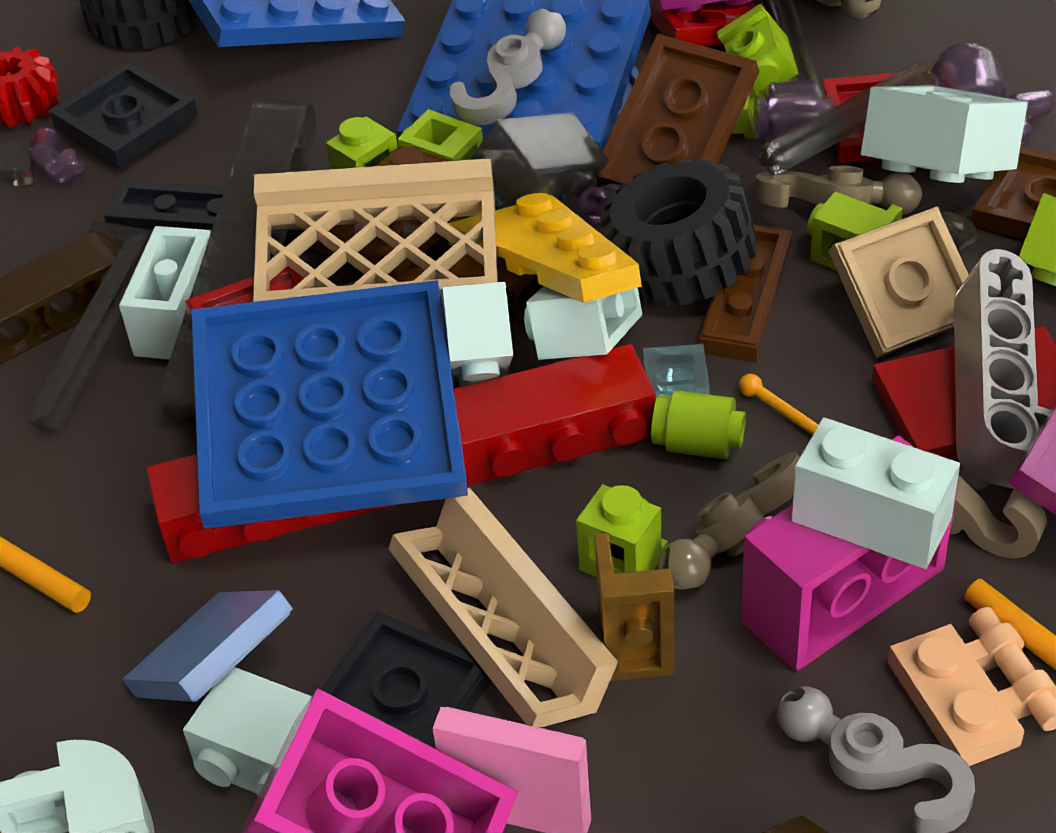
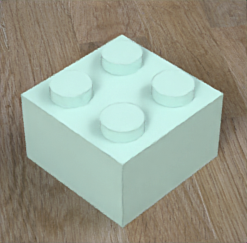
[861,85,1028,183]

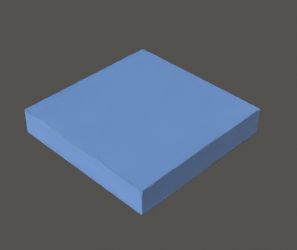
[122,590,293,702]

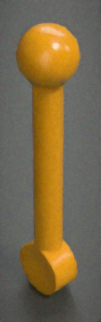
[738,373,819,435]

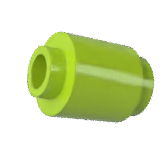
[651,390,746,460]

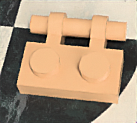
[888,607,1056,766]

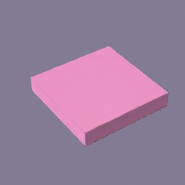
[432,707,591,833]

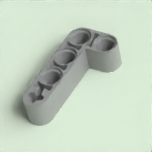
[954,249,1052,489]

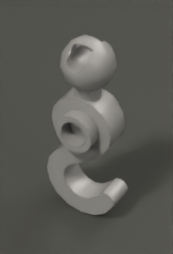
[450,8,566,126]
[777,686,975,833]

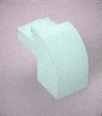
[0,740,155,833]

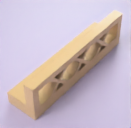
[388,487,618,728]

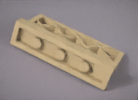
[253,159,498,302]

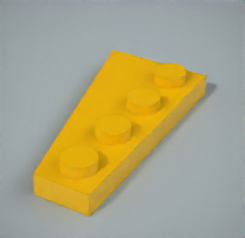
[448,193,642,303]

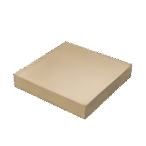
[828,207,969,358]

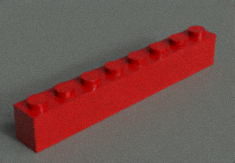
[147,344,656,564]

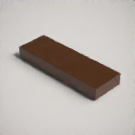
[698,224,793,363]

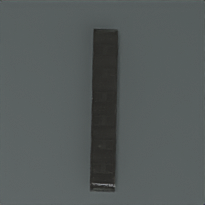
[161,99,316,421]

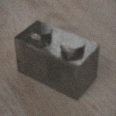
[470,113,610,208]

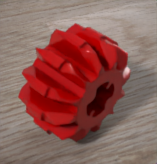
[0,46,59,129]

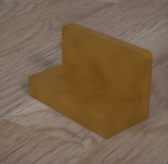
[594,533,675,681]

